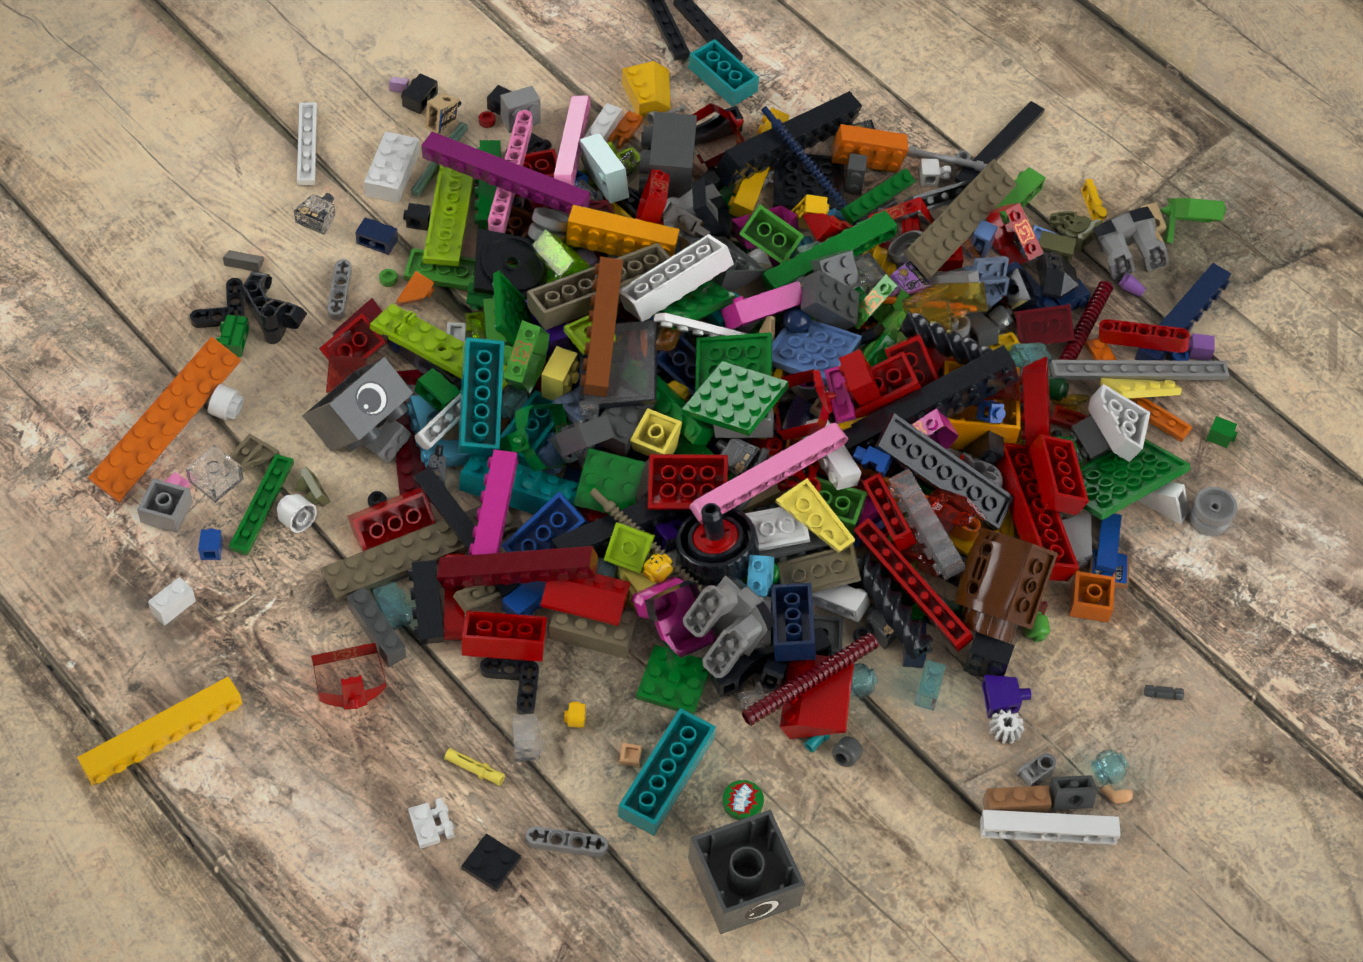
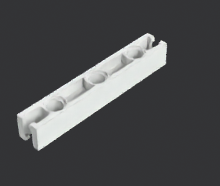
[980,810,1121,845]

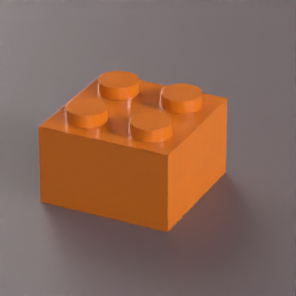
[1069,571,1115,622]

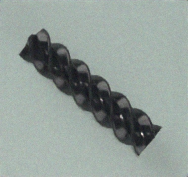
[898,311,992,365]
[857,552,933,660]

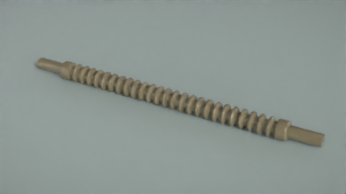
[590,488,703,594]

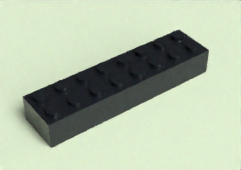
[550,499,693,563]

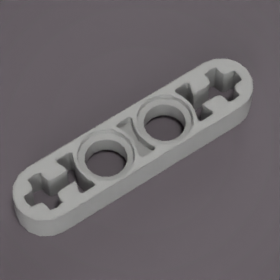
[327,259,352,320]
[526,826,608,857]

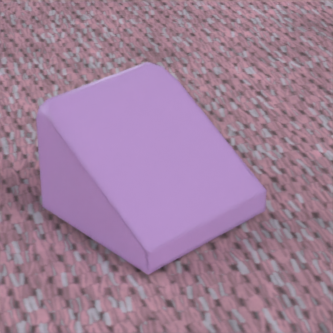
[389,77,409,92]

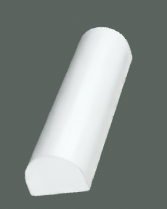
[415,393,461,450]

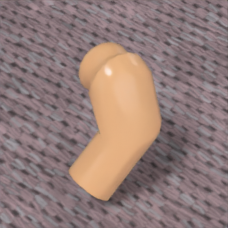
[1101,784,1133,804]

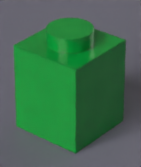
[1206,416,1238,448]

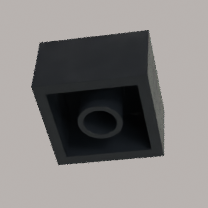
[963,632,1015,678]

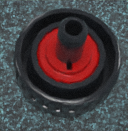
[675,503,759,587]

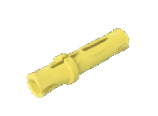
[444,748,505,786]

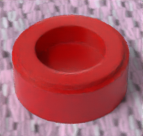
[478,111,496,128]

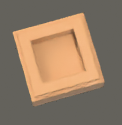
[619,743,643,767]

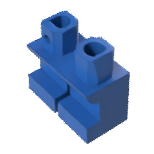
[853,446,892,478]

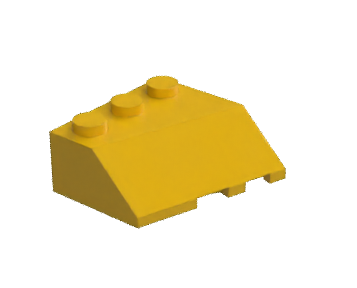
[622,61,671,117]

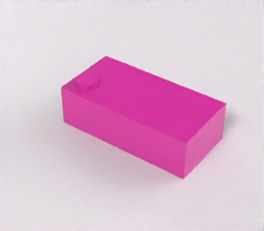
[720,281,802,330]

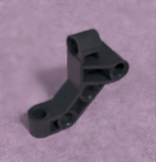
[243,270,307,344]

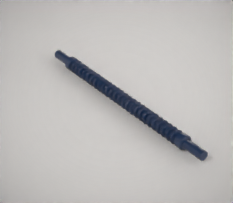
[761,106,862,226]

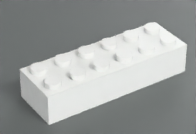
[619,234,734,321]

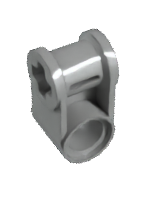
[1016,753,1056,786]

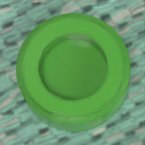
[379,269,398,287]

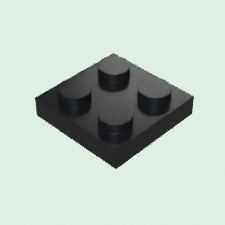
[461,833,521,892]

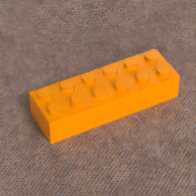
[566,205,680,257]

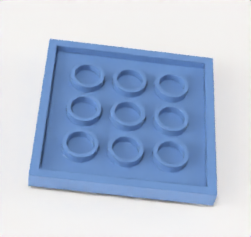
[772,319,862,385]

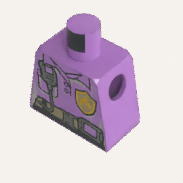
[888,260,932,299]

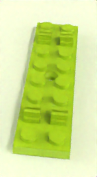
[423,165,474,266]
[370,303,508,390]

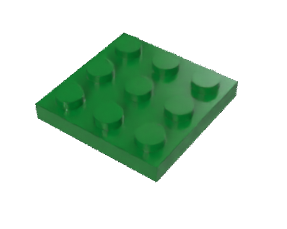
[573,447,645,514]
[636,645,709,715]

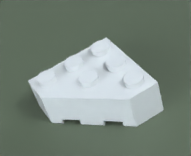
[1088,384,1150,462]

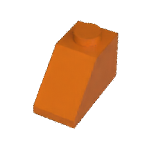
[395,271,435,306]

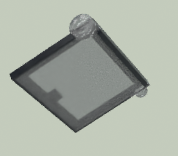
[579,319,657,418]

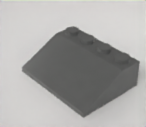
[678,236,767,291]

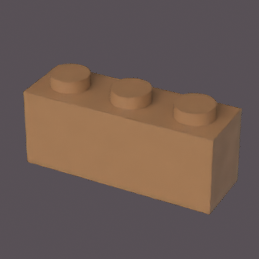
[982,785,1052,813]

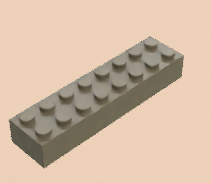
[527,243,671,330]

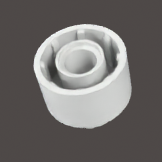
[207,384,244,421]
[277,494,317,533]

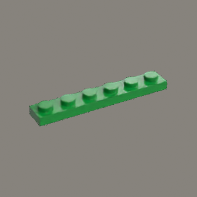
[840,168,916,225]
[229,454,294,556]

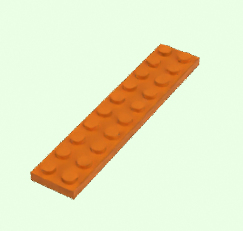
[88,336,241,503]

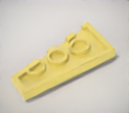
[1099,378,1182,399]
[775,478,855,553]

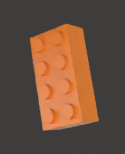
[831,124,909,173]

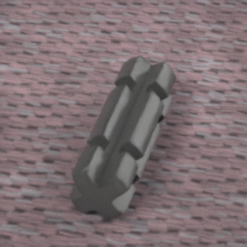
[1144,685,1184,700]

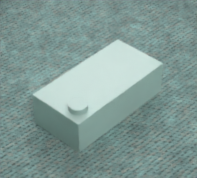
[580,133,629,204]

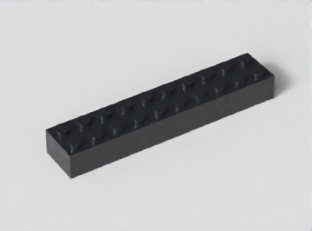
[715,91,862,187]
[843,345,1019,465]

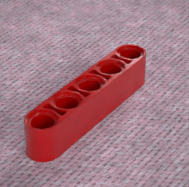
[1098,319,1190,353]
[444,554,466,640]

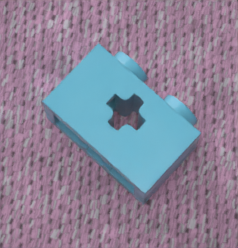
[747,555,774,597]

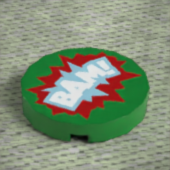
[722,780,764,820]

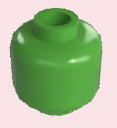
[1023,612,1051,642]

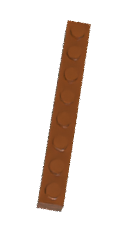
[580,256,623,397]

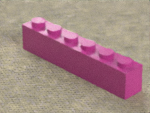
[469,450,518,555]

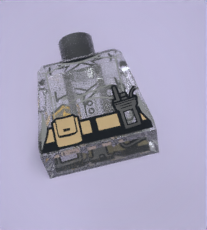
[294,193,335,235]

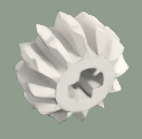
[989,709,1024,744]

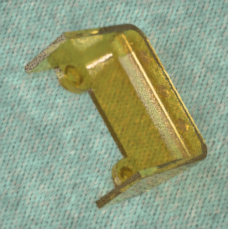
[902,282,988,330]

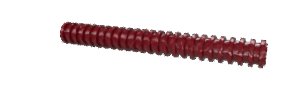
[1050,280,1113,376]
[742,633,878,726]

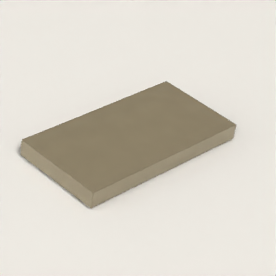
[777,544,861,593]

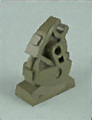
[1049,211,1104,252]

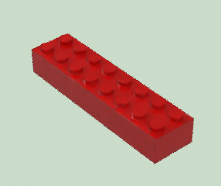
[993,443,1079,582]

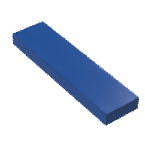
[1095,513,1122,574]

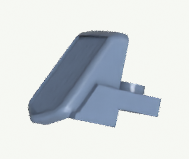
[963,256,1010,306]

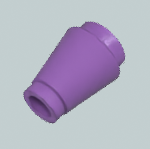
[1118,273,1146,297]

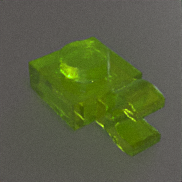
[465,312,485,339]

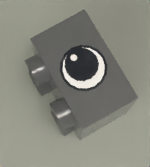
[302,357,413,452]
[688,809,805,934]

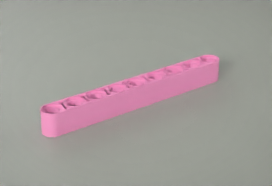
[554,95,591,186]
[488,110,533,233]
[689,423,848,524]

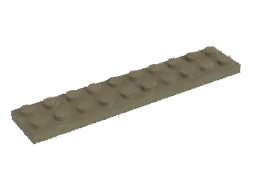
[903,159,1017,279]
[321,505,518,602]

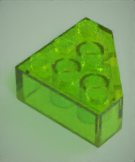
[532,229,593,279]

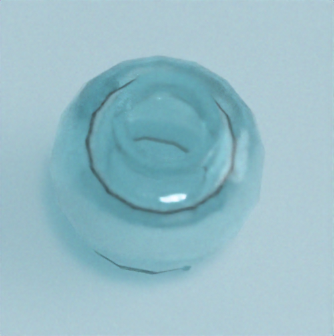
[850,663,878,698]
[1090,749,1129,786]

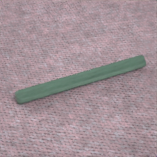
[411,122,468,197]

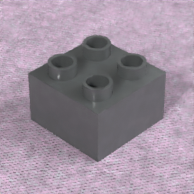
[638,112,697,199]

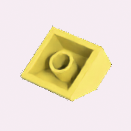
[630,408,682,456]

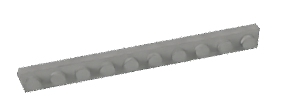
[1050,360,1230,380]

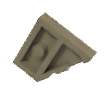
[226,433,280,473]

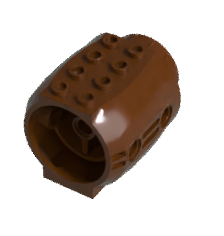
[954,528,1058,643]

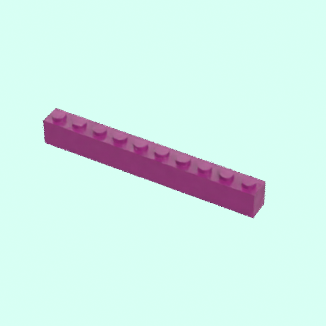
[421,132,590,215]

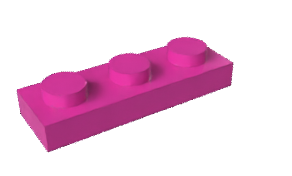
[824,365,856,424]

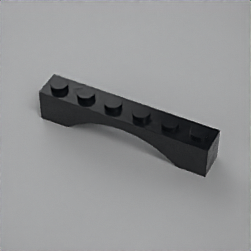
[641,106,743,150]
[710,627,832,698]

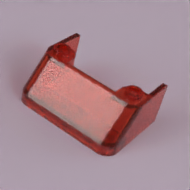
[891,488,987,578]

